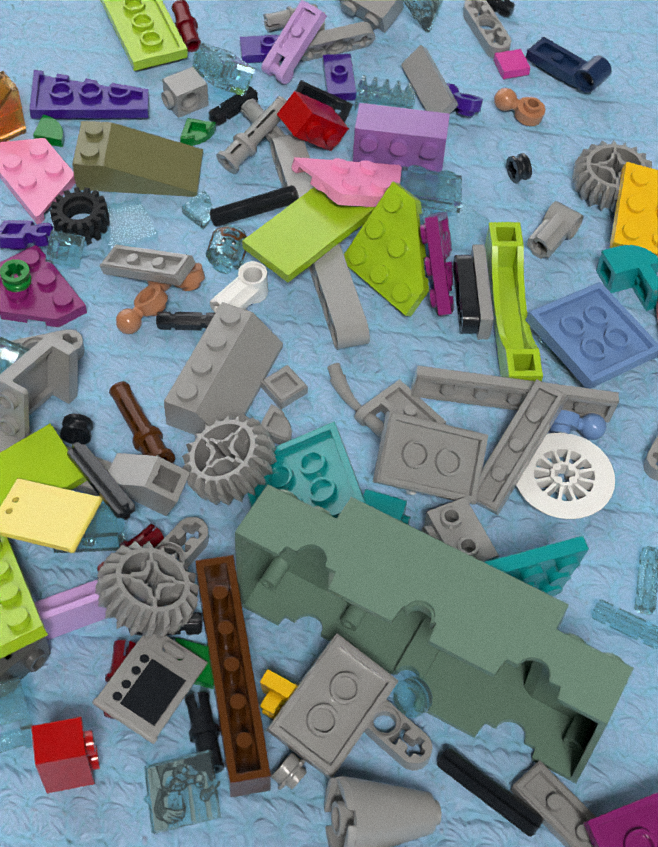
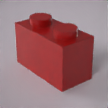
[277,91,349,151]
[31,717,100,794]

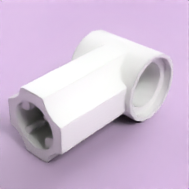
[210,261,268,313]

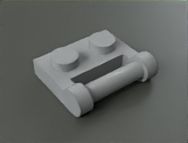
[354,379,446,439]

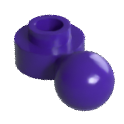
[446,83,483,116]

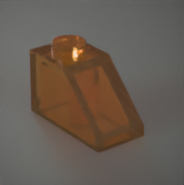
[0,71,27,142]

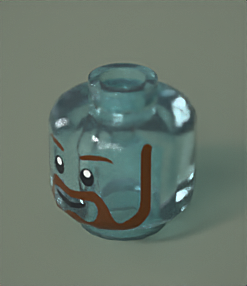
[205,224,248,274]

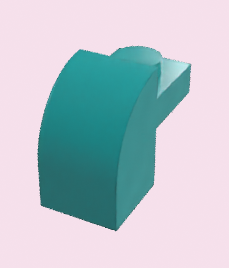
[596,245,658,311]

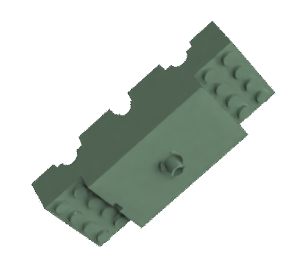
[235,485,634,784]

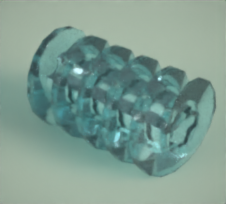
[355,75,417,111]

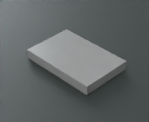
[373,411,488,505]
[266,633,398,779]

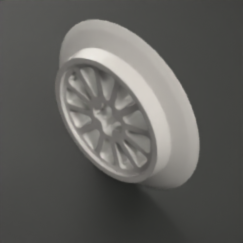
[516,433,615,519]

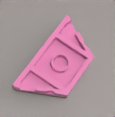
[0,138,76,224]
[291,157,402,207]

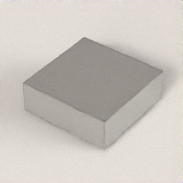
[261,365,308,409]

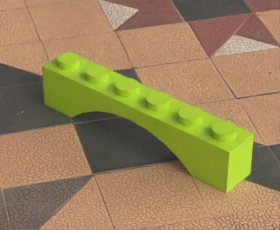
[484,222,543,382]

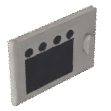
[92,633,207,744]

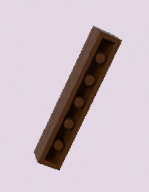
[195,555,271,798]

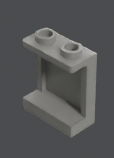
[0,333,78,441]

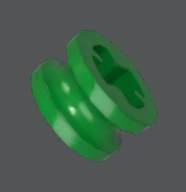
[0,259,32,292]

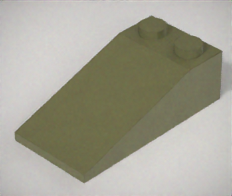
[72,121,203,197]

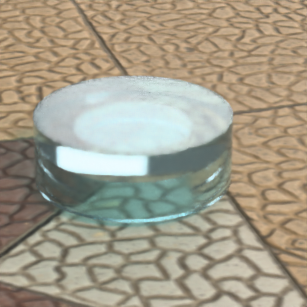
[393,676,433,718]

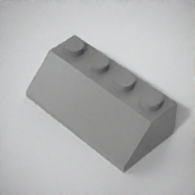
[164,302,283,434]

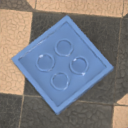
[526,282,658,389]

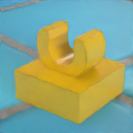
[260,669,297,719]

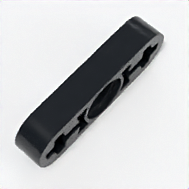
[453,255,479,333]

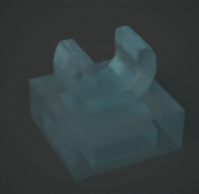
[45,230,85,268]

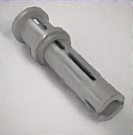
[216,96,287,174]

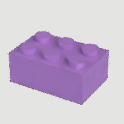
[353,103,450,183]

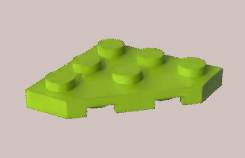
[344,181,429,317]

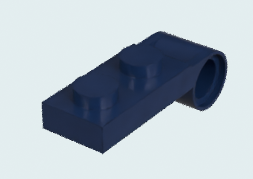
[526,37,612,93]

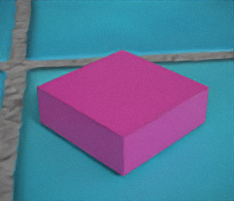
[493,49,530,79]

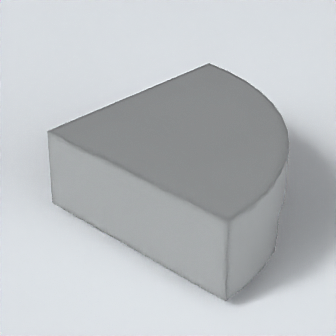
[261,404,292,445]

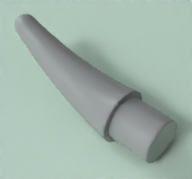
[327,363,362,412]

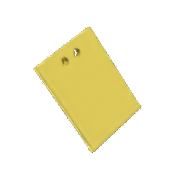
[0,478,103,553]

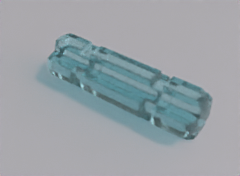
[634,546,658,615]
[592,600,658,649]

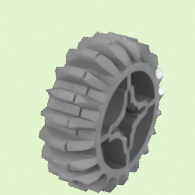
[572,140,652,213]
[182,413,277,506]
[95,541,199,640]

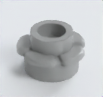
[271,752,307,790]

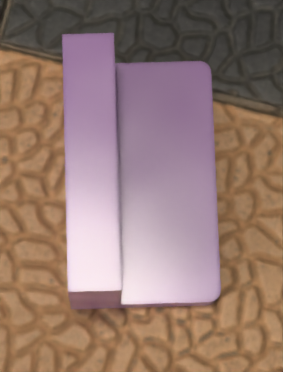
[35,580,107,640]

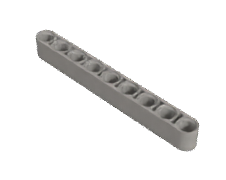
[270,134,370,350]

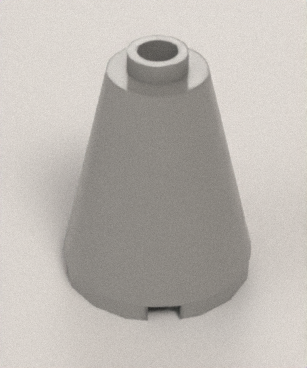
[324,776,441,847]

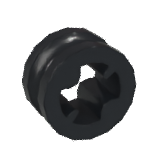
[506,153,532,183]
[60,414,93,444]

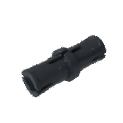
[185,692,225,776]

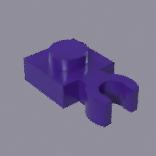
[0,220,55,250]

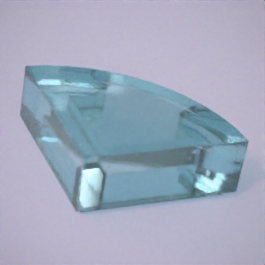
[182,190,212,229]

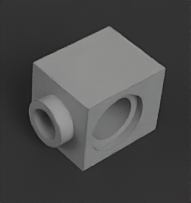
[161,67,209,118]

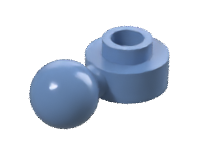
[550,410,606,440]

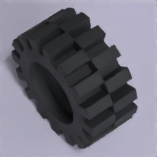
[50,187,110,246]

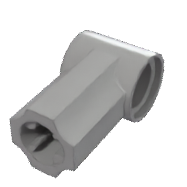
[527,201,584,259]

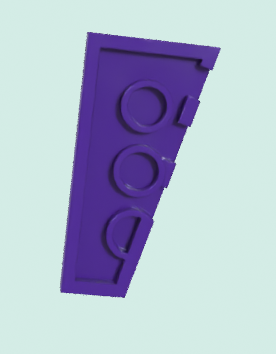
[29,70,149,119]

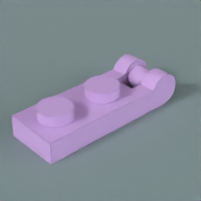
[262,0,327,84]

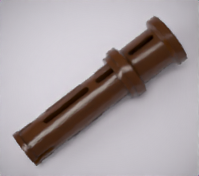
[109,381,175,463]

